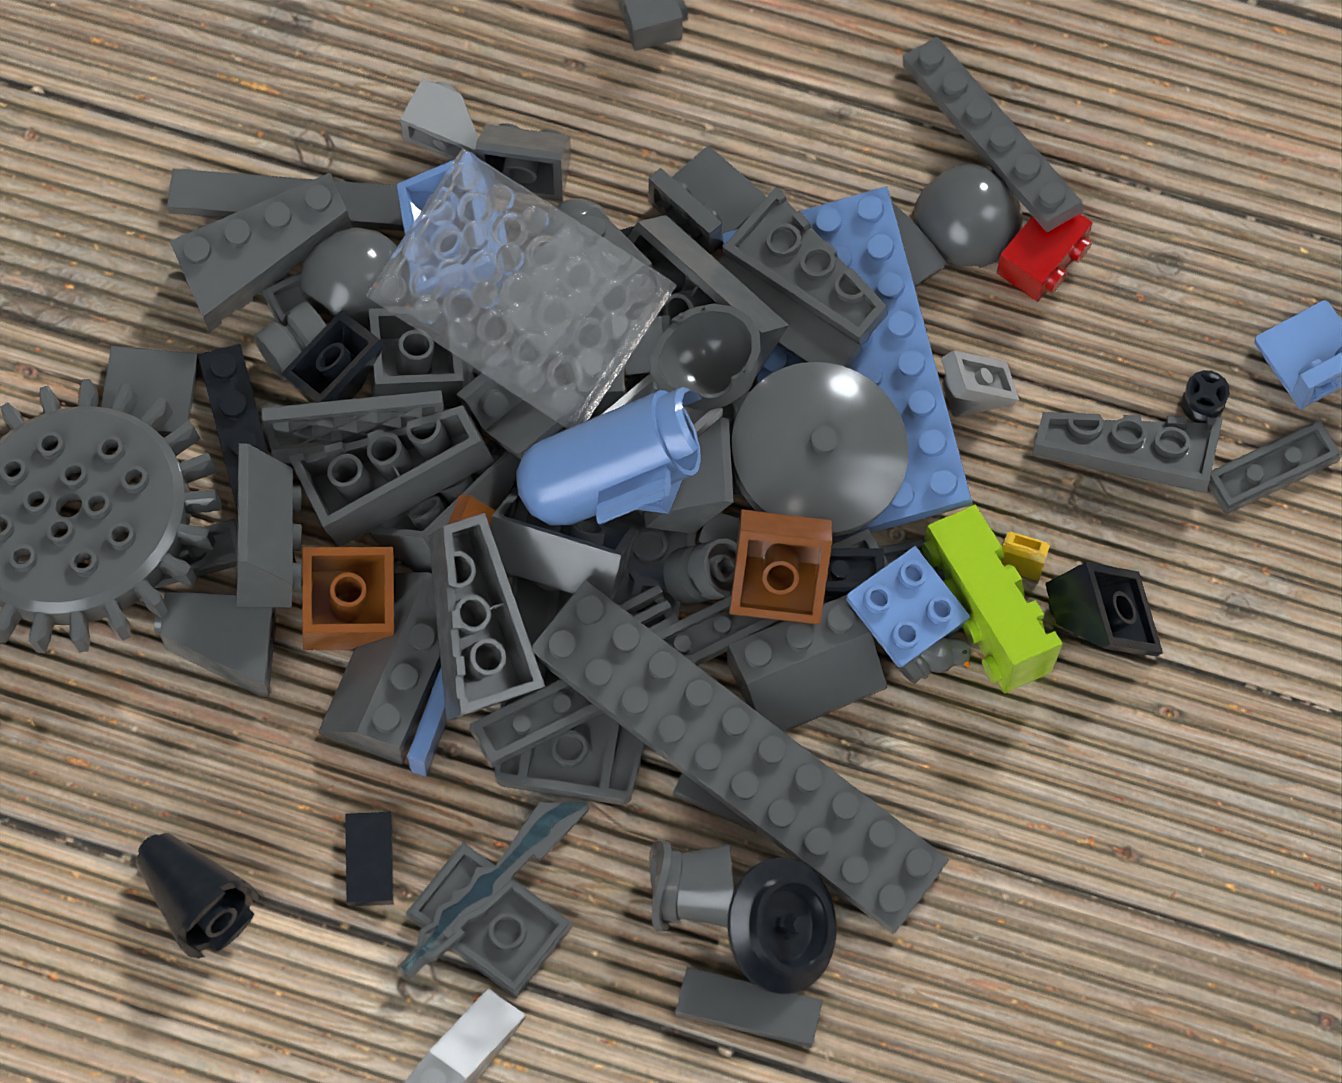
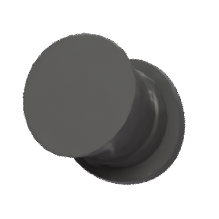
[649,841,734,932]

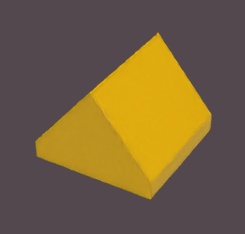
[1000,531,1050,582]

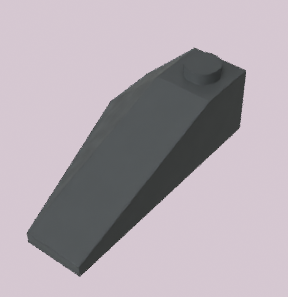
[369,439,521,574]

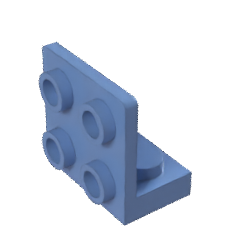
[1254,300,1342,410]
[846,546,970,667]

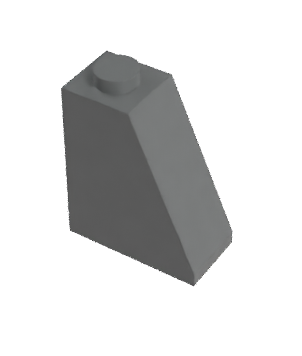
[154,592,277,697]

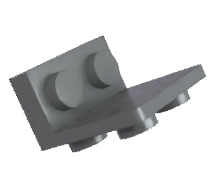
[648,146,767,255]
[456,339,588,460]

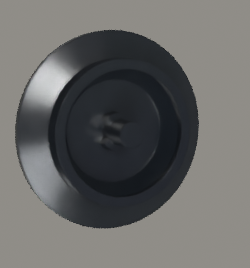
[727,858,837,994]

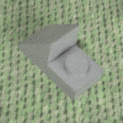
[941,350,1019,417]

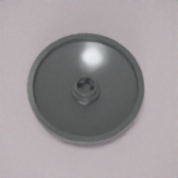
[730,362,908,537]

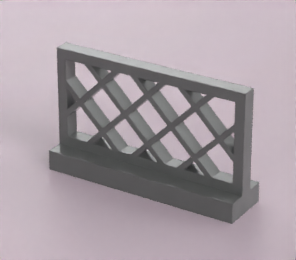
[261,390,445,469]

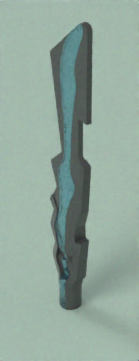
[398,801,589,980]

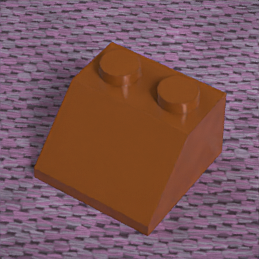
[730,509,832,625]
[302,547,394,650]

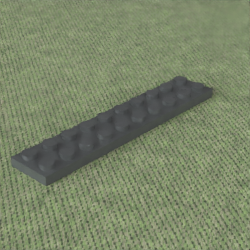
[532,580,949,934]

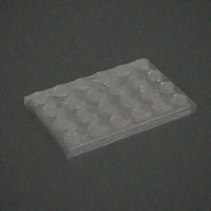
[366,148,677,429]

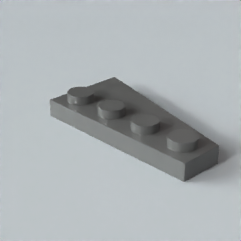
[1033,412,1223,493]

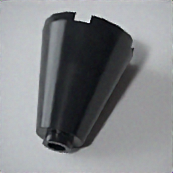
[136,833,259,959]

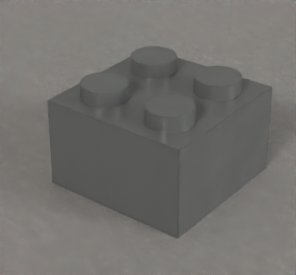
[367,306,464,409]

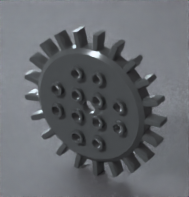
[0,379,222,654]

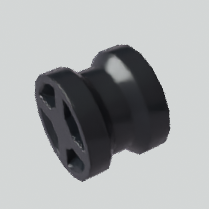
[1181,370,1230,423]

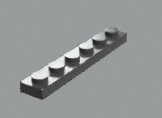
[902,36,1083,232]

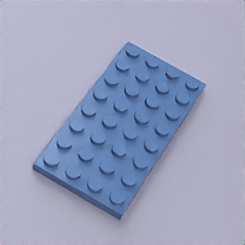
[722,186,973,544]

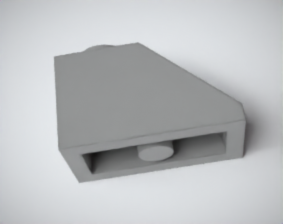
[400,78,478,160]

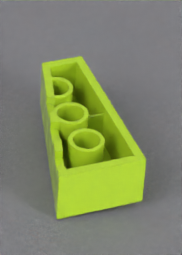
[921,504,1063,694]

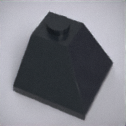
[281,310,385,403]
[1045,562,1163,657]

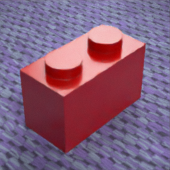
[996,214,1093,302]

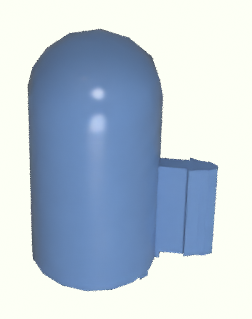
[516,387,703,526]

